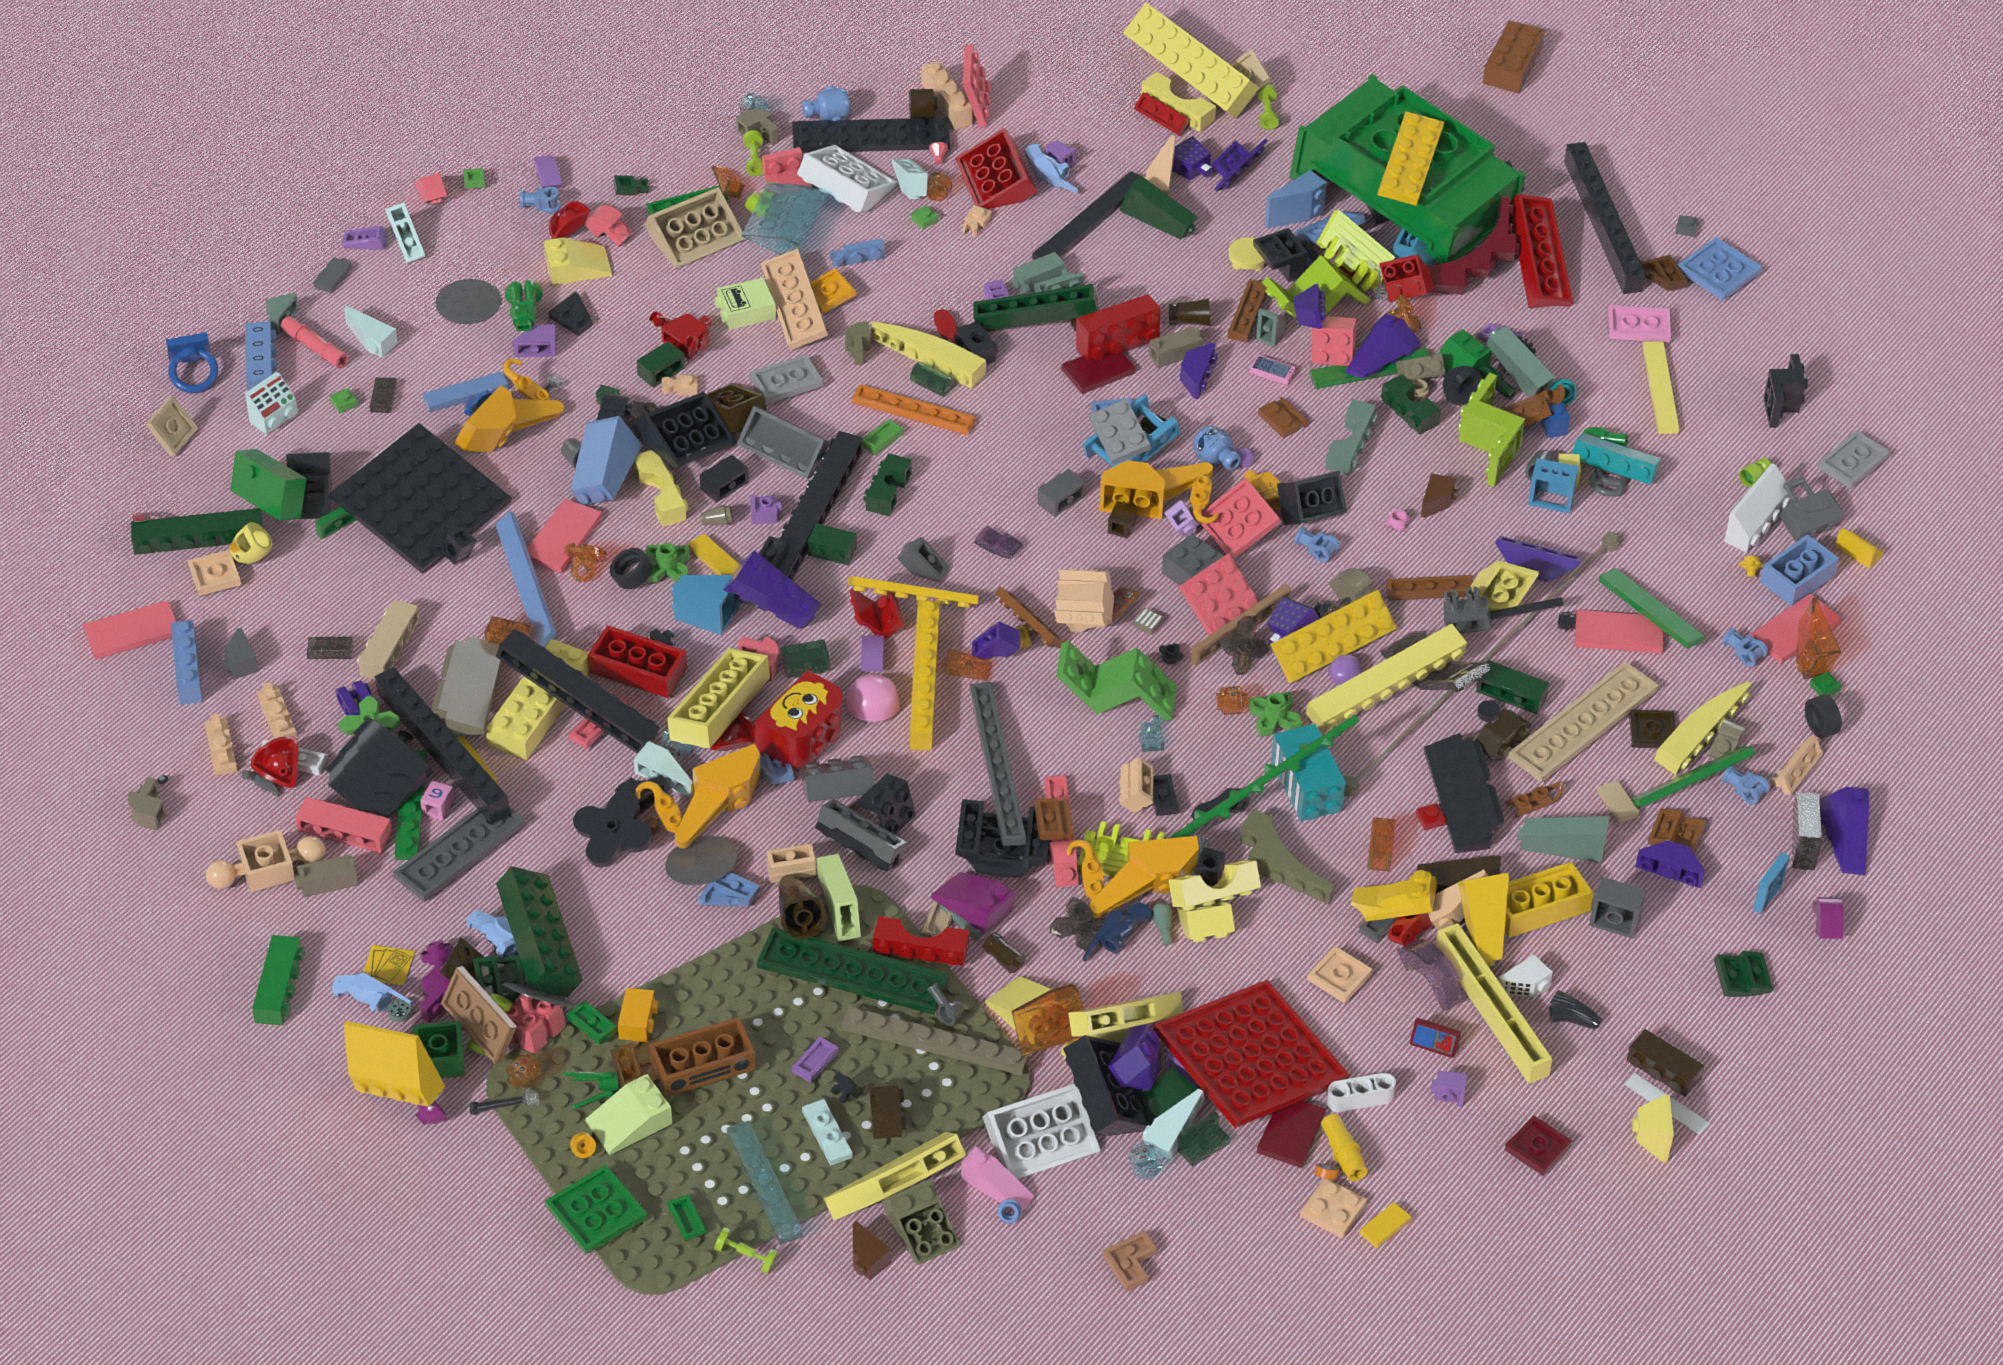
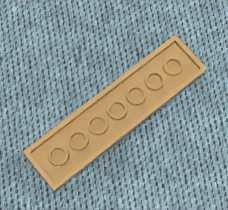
[1508,661,1659,783]

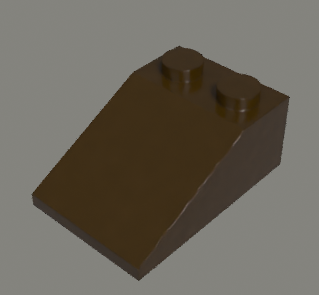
[706,383,767,433]

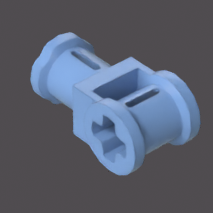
[520,187,561,213]
[1294,527,1340,563]
[1722,628,1768,667]
[1721,765,1770,805]

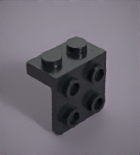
[858,773,915,835]

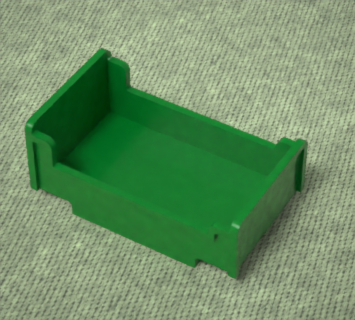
[1289,74,1526,264]

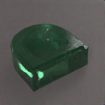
[596,384,620,405]

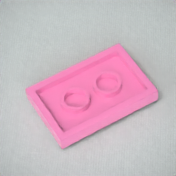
[1608,305,1671,343]

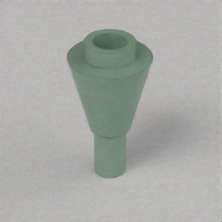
[1151,903,1173,946]

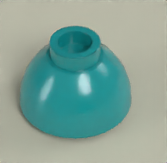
[1549,378,1577,406]

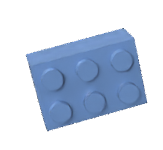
[1760,534,1839,606]

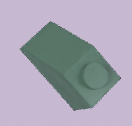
[1256,308,1286,347]

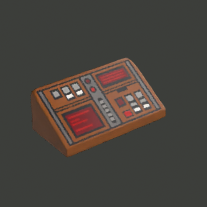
[1112,587,1141,621]

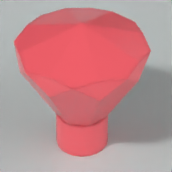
[929,142,948,164]

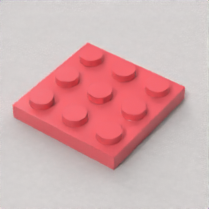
[963,44,991,127]
[1199,478,1282,559]
[1178,553,1259,635]

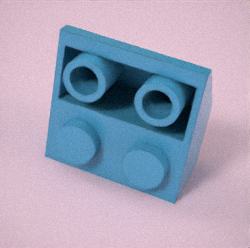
[1392,228,1436,265]

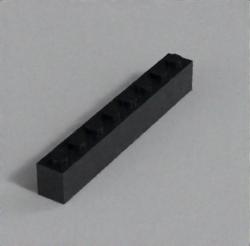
[496,628,660,754]

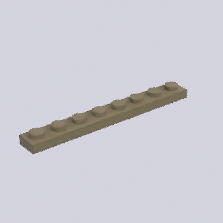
[841,1006,1029,1075]

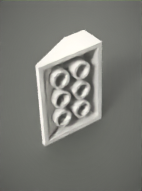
[797,145,898,213]
[982,1084,1100,1179]

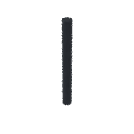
[1490,597,1563,620]

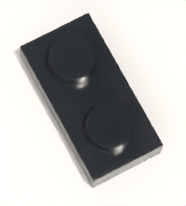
[1153,774,1179,816]

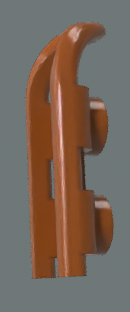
[1506,781,1563,818]

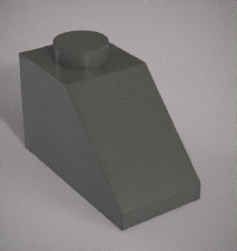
[897,537,950,582]
[222,627,259,680]

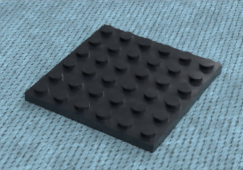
[329,423,512,574]

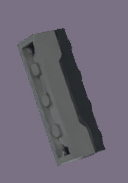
[815,799,907,872]

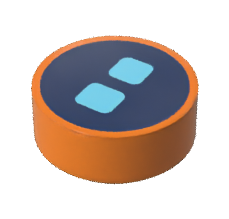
[1314,1163,1339,1180]

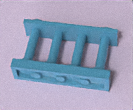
[1082,393,1180,468]

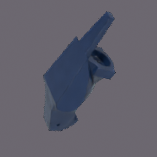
[1082,901,1151,962]

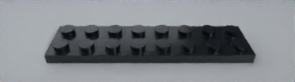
[792,117,950,153]

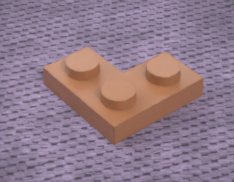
[1102,1231,1157,1292]

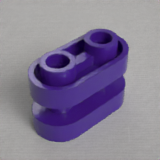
[335,680,380,715]

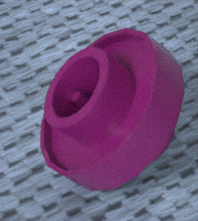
[420,940,454,967]

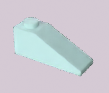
[892,159,928,199]
[385,202,426,264]
[344,306,398,358]
[634,741,694,799]
[1142,1089,1205,1160]

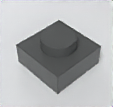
[1675,215,1699,237]

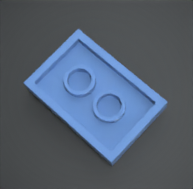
[1294,211,1366,245]

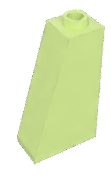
[816,854,861,941]

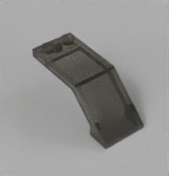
[1380,631,1490,692]

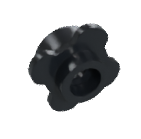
[1159,643,1183,664]

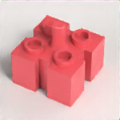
[505,994,566,1054]

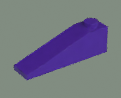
[1819,787,1869,875]

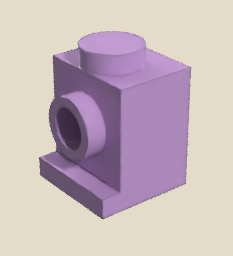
[1164,500,1199,537]

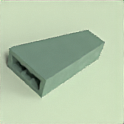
[1486,326,1555,398]
[1517,816,1609,863]

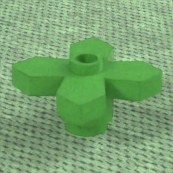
[645,543,690,582]
[1248,691,1302,737]
[338,695,400,736]

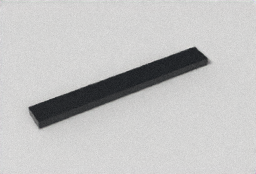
[1032,171,1140,260]

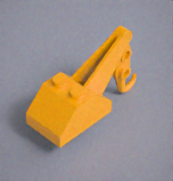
[454,358,564,452]
[1099,460,1218,524]
[635,744,760,848]
[1067,836,1199,918]

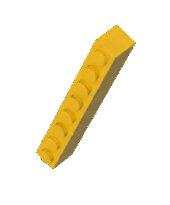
[910,600,940,750]

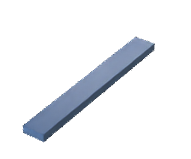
[495,511,557,646]

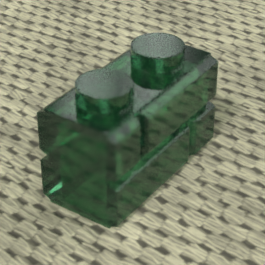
[781,639,830,678]

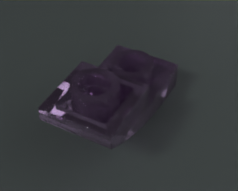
[974,525,1024,559]

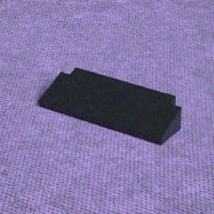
[1424,733,1504,853]

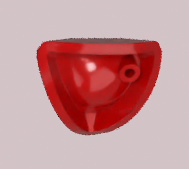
[549,200,590,239]
[710,713,755,751]
[250,736,299,788]

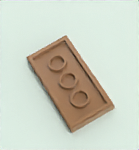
[441,966,517,1064]

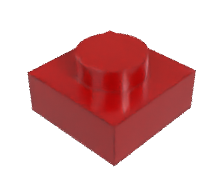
[1416,803,1446,831]

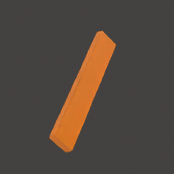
[852,384,976,435]

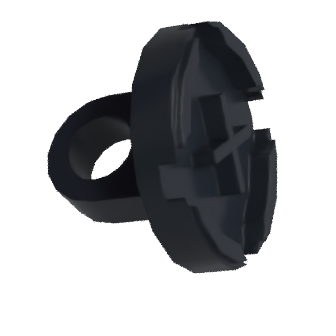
[1442,366,1483,406]

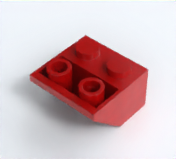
[1379,254,1434,303]

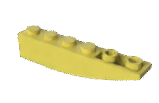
[871,322,986,389]
[1654,682,1751,775]
[1069,991,1184,1036]
[824,1132,966,1220]

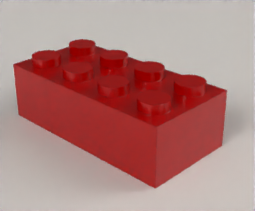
[1076,294,1161,361]
[588,625,688,699]

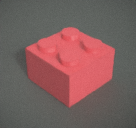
[1311,316,1356,366]

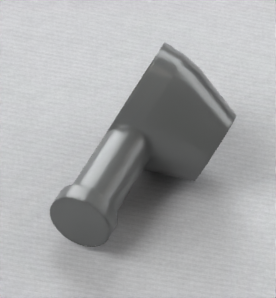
[927,983,965,1026]

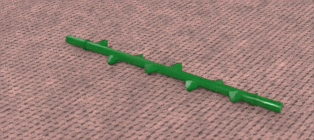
[1169,714,1360,838]

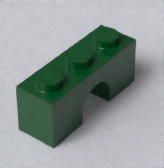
[1381,374,1441,435]
[863,453,912,517]

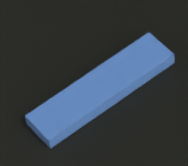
[423,371,509,412]

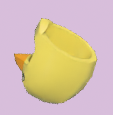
[229,522,273,564]

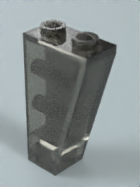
[1792,791,1822,871]

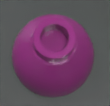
[415,1100,448,1126]

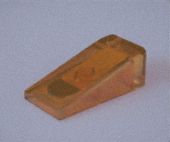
[712,165,745,198]
[945,649,992,681]

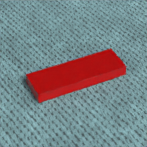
[1133,92,1190,136]

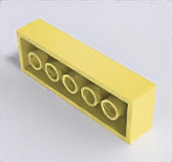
[486,639,590,761]
[667,648,770,748]

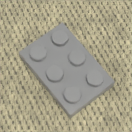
[750,354,823,404]
[1088,399,1151,466]
[1817,430,1890,489]

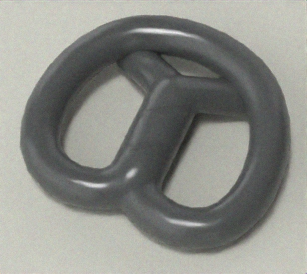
[1589,467,1627,497]

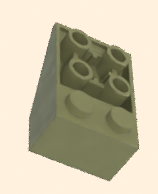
[881,1179,961,1265]

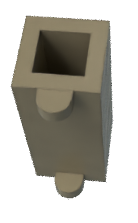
[1149,326,1204,368]
[294,854,358,897]

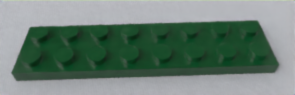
[757,927,949,1015]

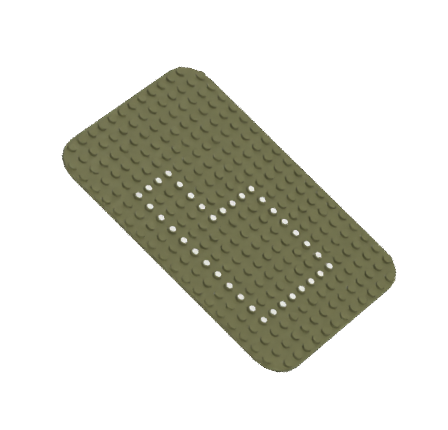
[486,885,1030,1295]

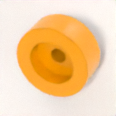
[570,1132,596,1158]

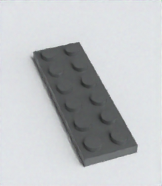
[393,807,526,902]

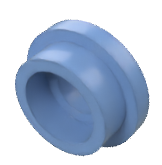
[997,1199,1022,1223]

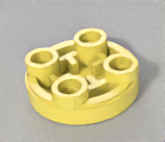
[1229,237,1266,271]

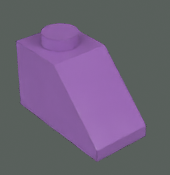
[513,325,556,357]

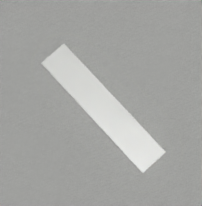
[1624,1073,1710,1135]

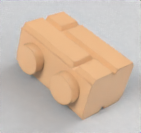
[1119,758,1153,813]
[766,843,816,883]

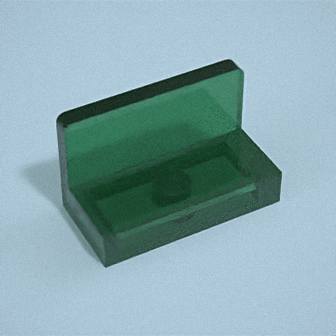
[1178,1112,1231,1167]

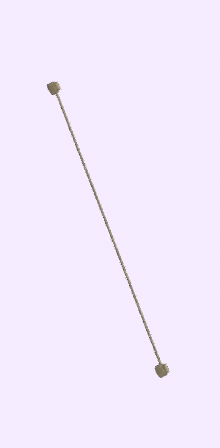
[1344,532,1620,797]

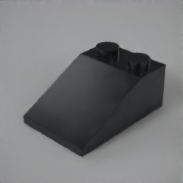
[1277,471,1347,525]

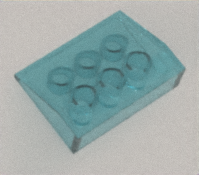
[741,182,827,255]

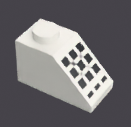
[1499,955,1553,998]

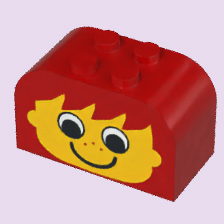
[755,670,843,769]

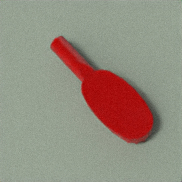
[934,309,958,346]

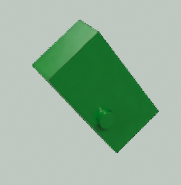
[230,449,306,521]

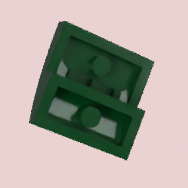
[1714,951,1773,997]
[473,955,525,1003]
[1143,1067,1205,1119]

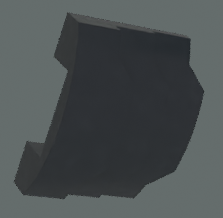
[324,717,433,819]
[955,799,1049,877]

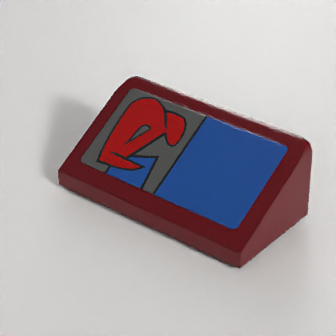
[1410,1018,1461,1058]

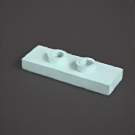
[802,1099,853,1166]

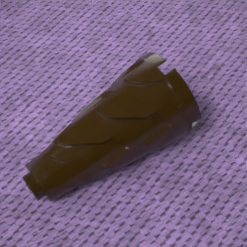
[778,874,827,939]

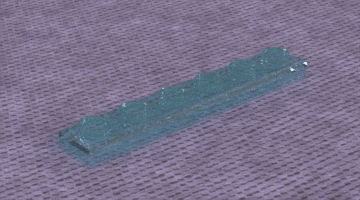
[727,1120,803,1245]

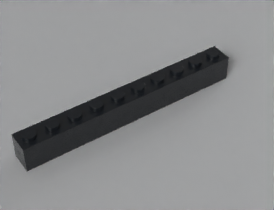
[1564,142,1646,294]
[777,431,863,581]
[375,667,510,824]

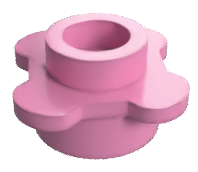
[1385,509,1410,530]

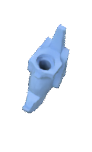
[1025,144,1079,193]
[467,910,518,958]
[332,972,414,1012]

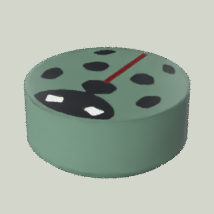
[388,999,412,1022]

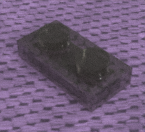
[370,377,397,413]
[307,637,353,659]

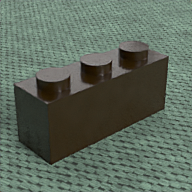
[1627,1029,1705,1097]

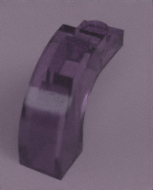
[1397,939,1465,1011]

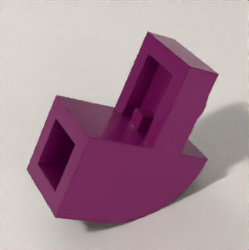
[1812,897,1844,939]
[420,966,450,1023]

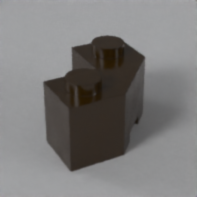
[909,89,938,118]
[1475,709,1532,760]
[869,1082,906,1139]

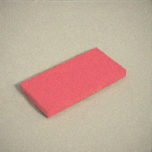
[527,498,602,573]
[1750,594,1842,664]
[83,600,176,659]
[1575,610,1663,653]

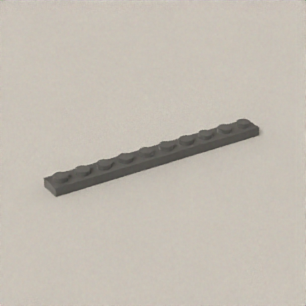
[969,683,1026,846]

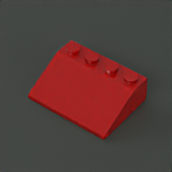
[955,128,1038,209]

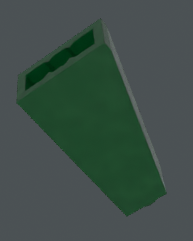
[1119,175,1197,240]

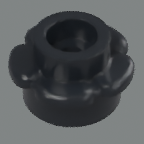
[1558,610,1574,632]

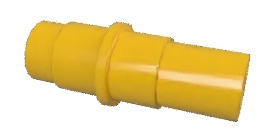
[1321,1114,1368,1182]

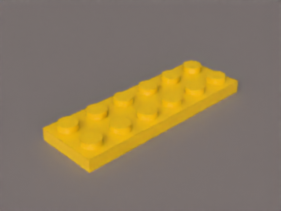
[1378,112,1444,206]
[1270,590,1397,683]

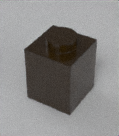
[1107,501,1137,539]

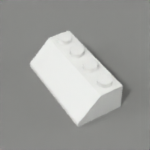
[1724,463,1791,553]

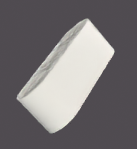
[1327,1073,1396,1112]

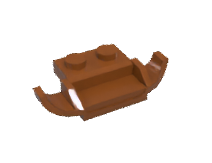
[1500,383,1565,426]

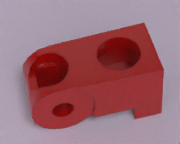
[1388,913,1433,947]

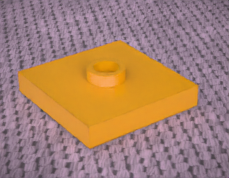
[810,268,857,314]

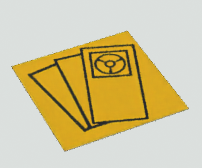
[363,945,415,986]

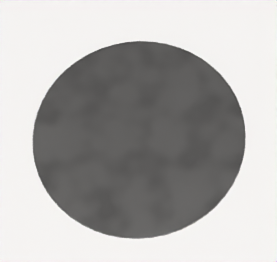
[436,279,501,324]
[665,836,737,885]
[503,982,575,1007]

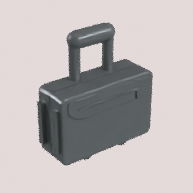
[1779,476,1844,541]

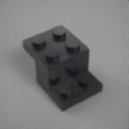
[1253,228,1318,282]
[1763,354,1808,428]
[286,452,332,520]

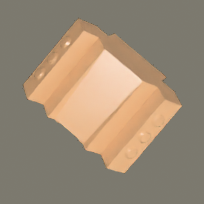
[1054,569,1114,632]

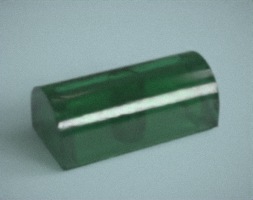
[910,361,956,397]

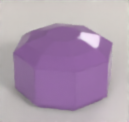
[1235,447,1255,468]

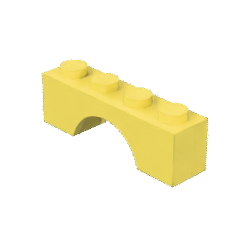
[1141,72,1216,132]
[633,450,689,527]
[1169,860,1261,911]

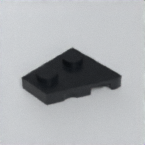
[548,291,593,336]

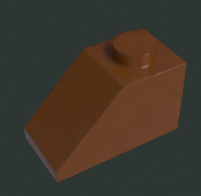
[1421,473,1459,518]
[853,1221,891,1281]

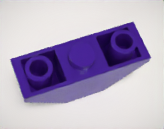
[1294,284,1326,329]
[1180,343,1218,399]
[1635,841,1705,888]

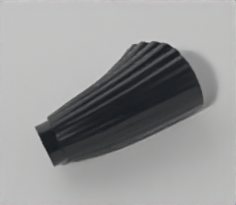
[1549,990,1602,1030]

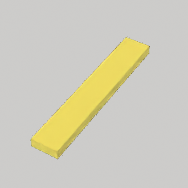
[1642,341,1679,434]

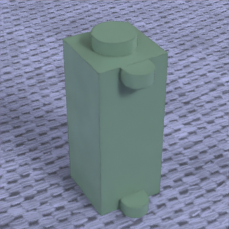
[1012,252,1068,294]

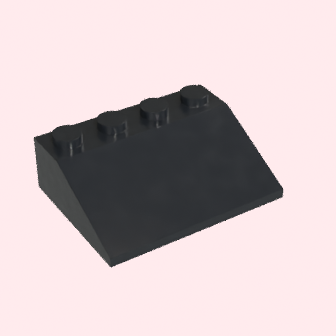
[633,391,737,468]
[1063,1035,1154,1136]

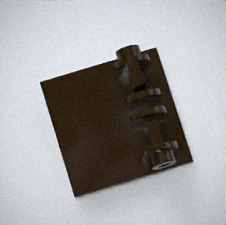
[440,937,484,981]

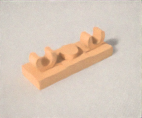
[256,682,297,739]
[204,714,238,776]
[1771,736,1823,795]

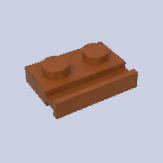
[1258,397,1308,439]
[1034,798,1074,840]

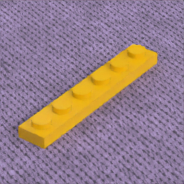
[847,576,979,608]

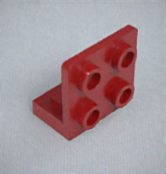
[849,588,905,639]

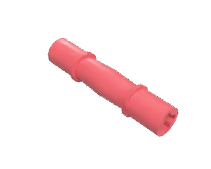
[280,316,349,369]

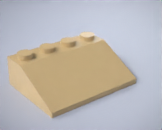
[644,187,746,269]

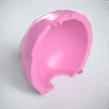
[845,674,900,722]

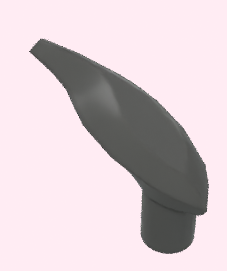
[242,770,280,797]

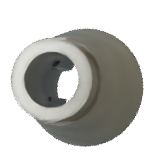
[701,504,733,525]

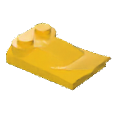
[1351,870,1437,922]

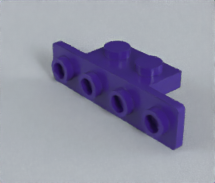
[1211,138,1268,191]

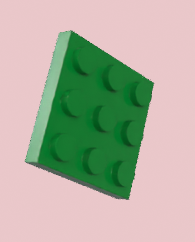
[544,1164,647,1255]

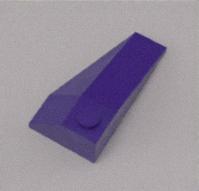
[1346,314,1421,379]

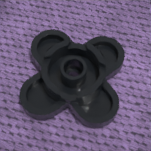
[573,791,653,867]

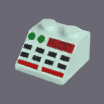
[245,372,298,435]

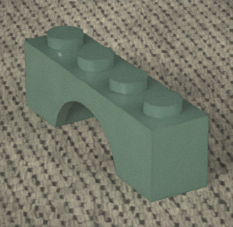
[1325,399,1378,475]

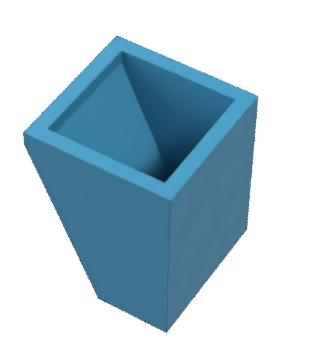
[671,575,740,635]

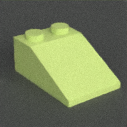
[585,1074,672,1155]

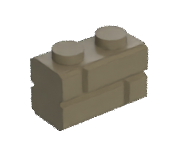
[1396,354,1445,381]

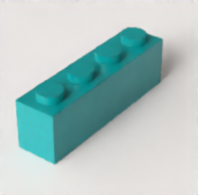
[1572,433,1661,485]

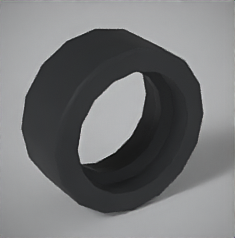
[609,548,653,589]
[1804,694,1842,739]

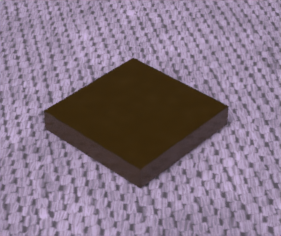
[1629,709,1675,749]

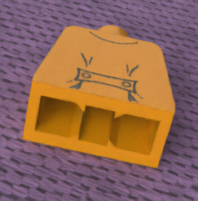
[1244,470,1281,511]

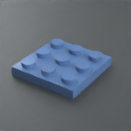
[1677,237,1763,301]

